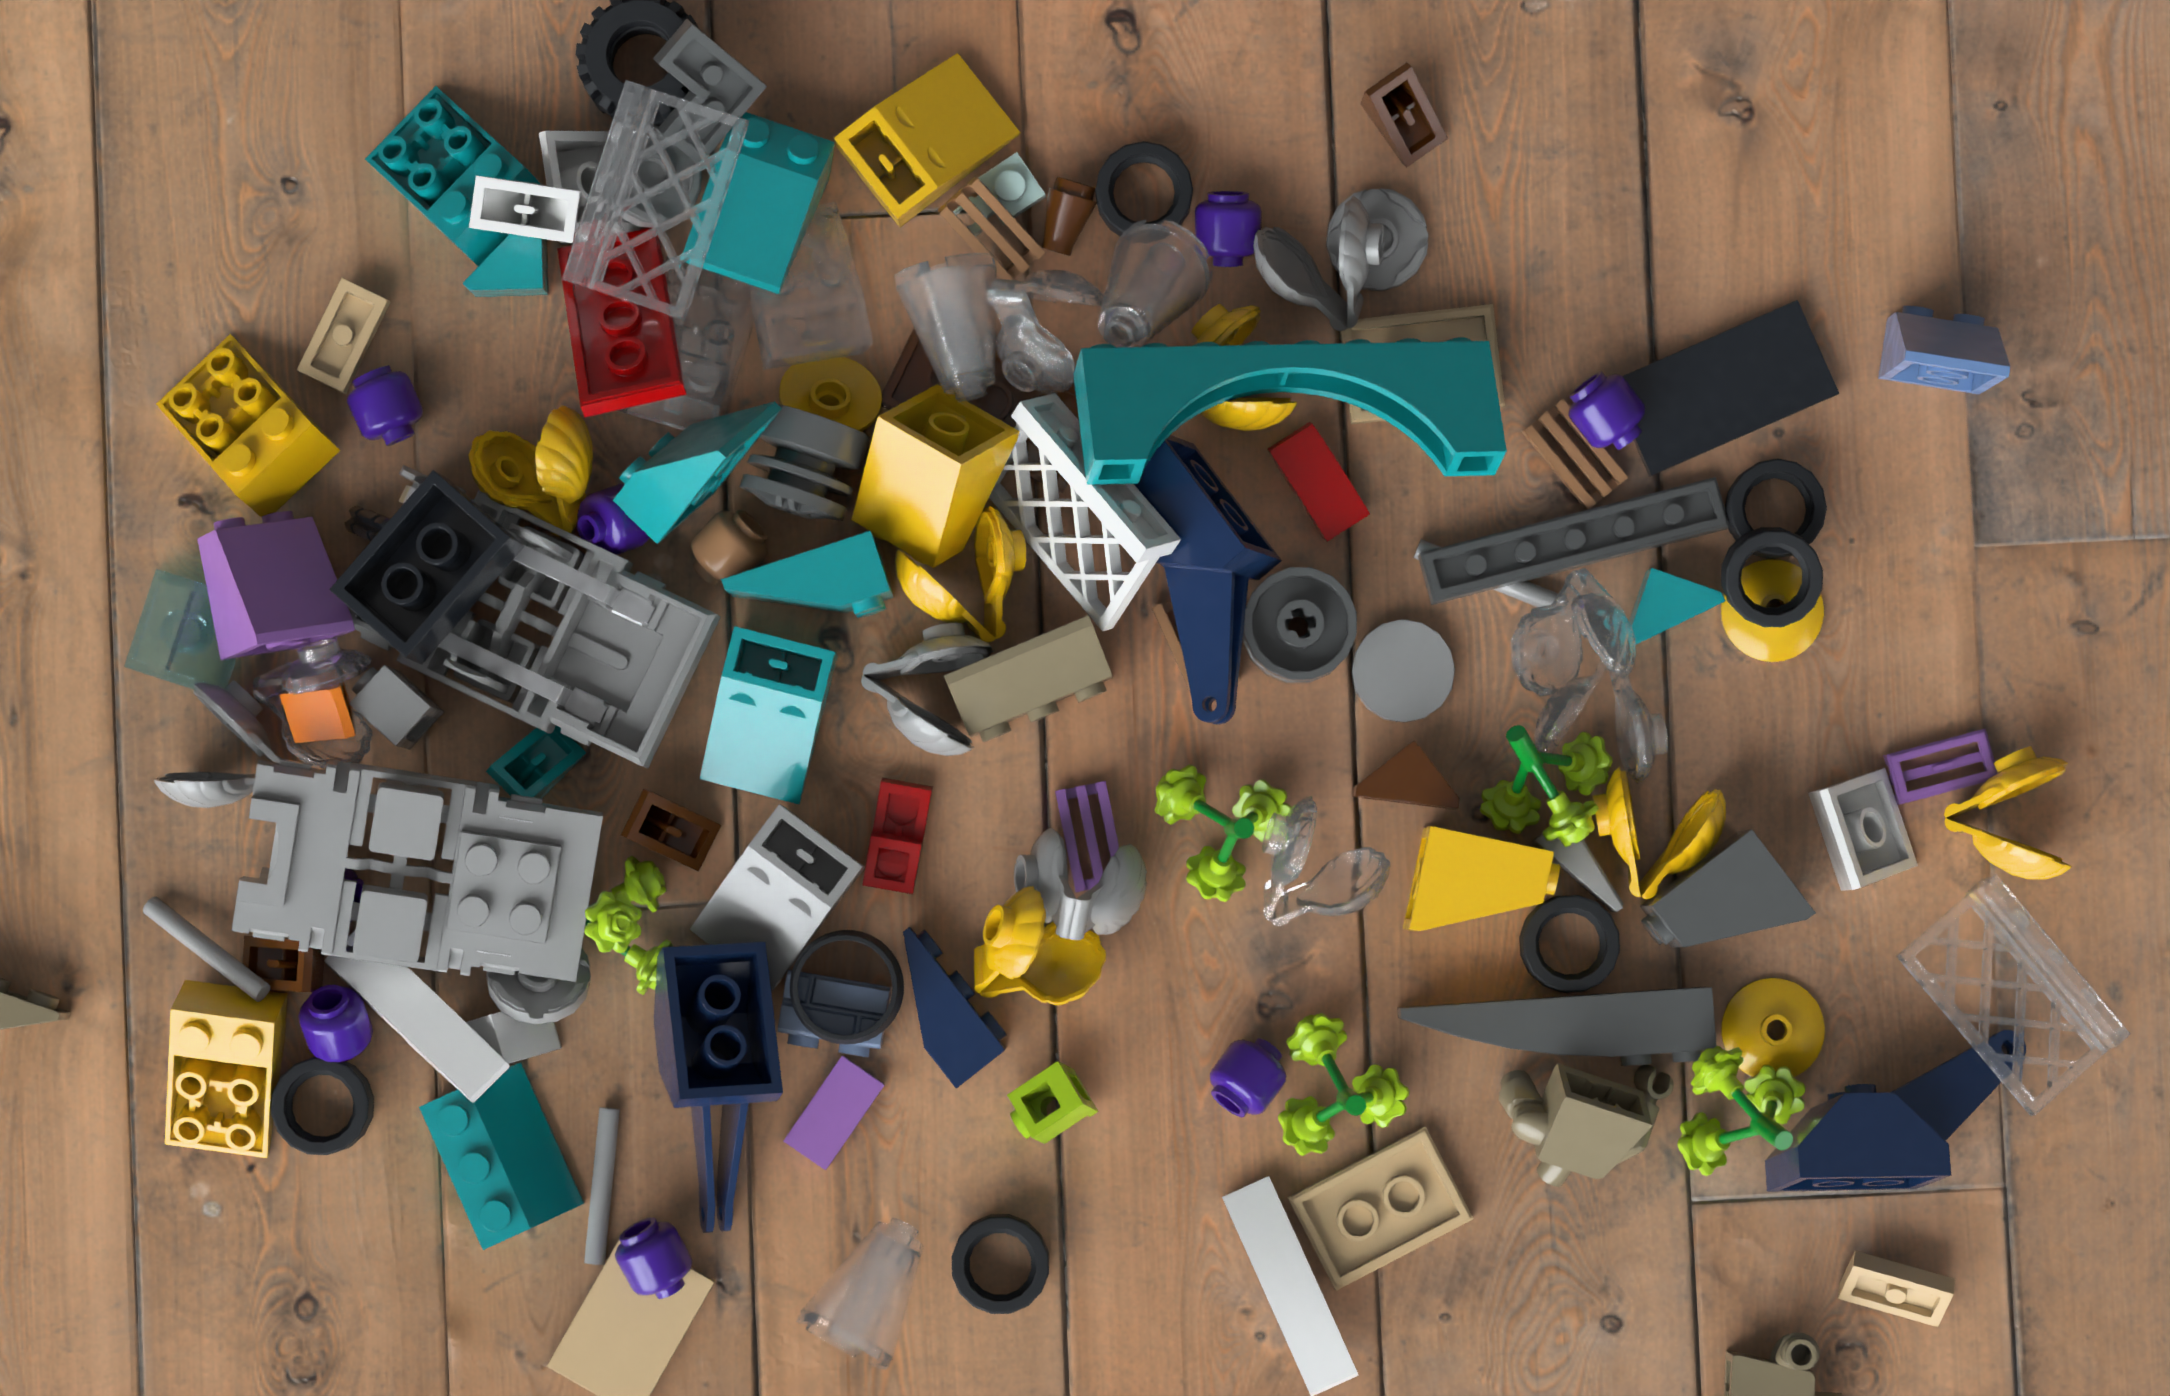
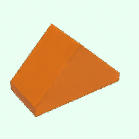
[279,667,356,743]

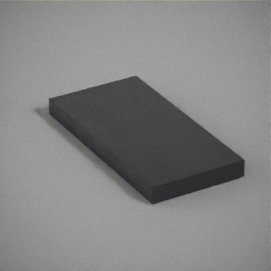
[1622,300,1839,477]

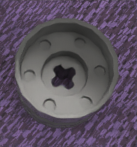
[739,404,870,521]

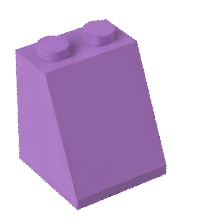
[197,511,355,660]

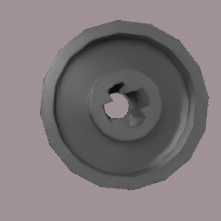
[1242,567,1357,683]

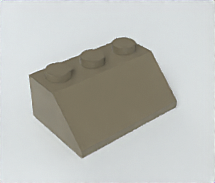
[944,615,1113,742]

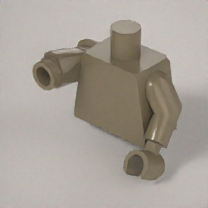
[1498,1063,1674,1187]
[1724,1333,1843,1396]

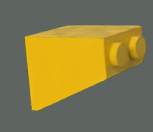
[851,384,1020,568]
[1403,826,1560,931]

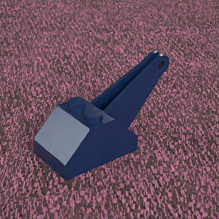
[1134,435,1282,725]
[654,942,783,1233]
[1765,1030,2026,1192]

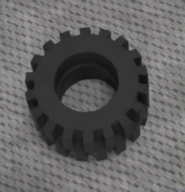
[576,0,698,128]

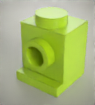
[1007,1061,1099,1144]

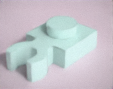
[953,152,1046,236]

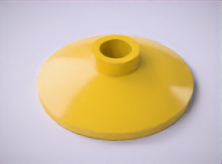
[779,354,882,432]
[1721,560,1824,662]
[1721,978,1825,1077]

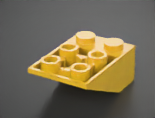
[834,53,1021,228]
[156,334,341,518]
[165,980,288,1158]

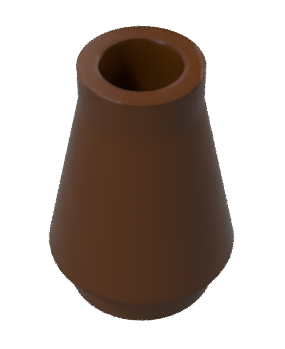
[1041,177,1097,256]

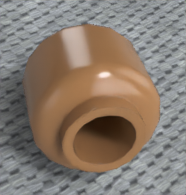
[691,510,768,586]

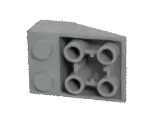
[689,804,865,991]

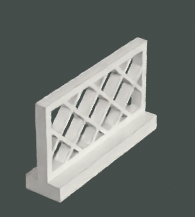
[989,393,1181,631]

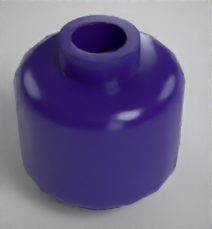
[1195,191,1262,267]
[347,365,424,446]
[1568,371,1646,450]
[577,484,650,555]
[298,985,373,1062]
[1210,1038,1287,1117]
[615,1218,693,1299]

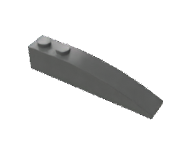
[1397,987,1716,1066]

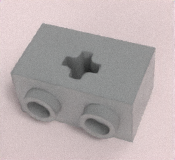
[349,665,445,750]

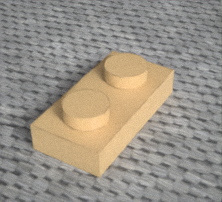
[297,278,391,394]
[1838,1251,1955,1327]

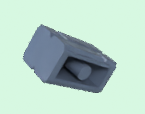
[777,970,892,1057]

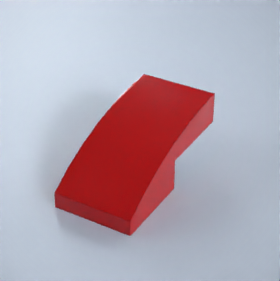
[1267,422,1370,542]
[862,777,933,894]

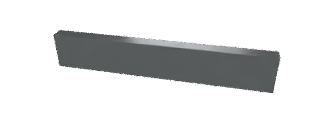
[1418,477,1730,605]

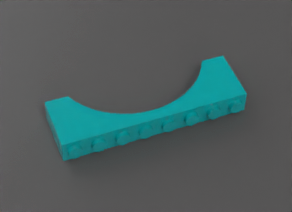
[1073,337,1507,485]

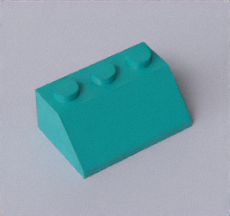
[419,1062,585,1250]

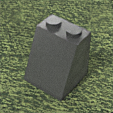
[1640,829,1816,947]

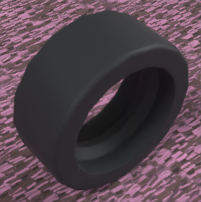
[1095,141,1193,244]
[1725,458,1827,559]
[1721,527,1823,627]
[1519,895,1620,993]
[271,1057,374,1155]
[951,1214,1049,1314]

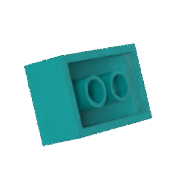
[681,112,835,294]
[613,401,782,544]
[721,531,894,618]

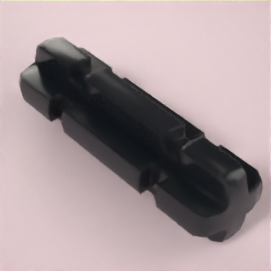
[344,506,390,541]

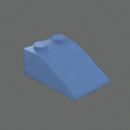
[1878,306,2010,394]

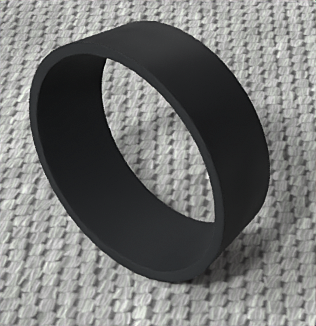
[790,930,904,1045]

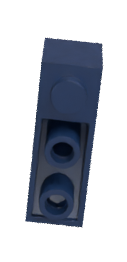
[903,927,1007,1089]

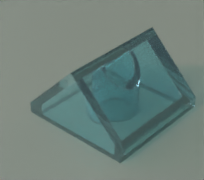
[124,569,237,690]

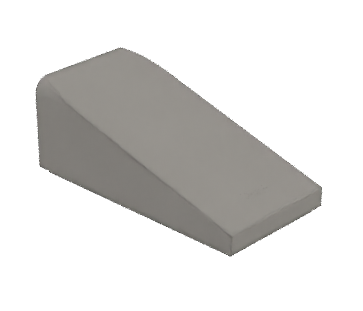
[1531,834,1624,912]

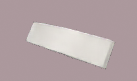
[324,930,510,1103]
[1222,1176,1359,1396]

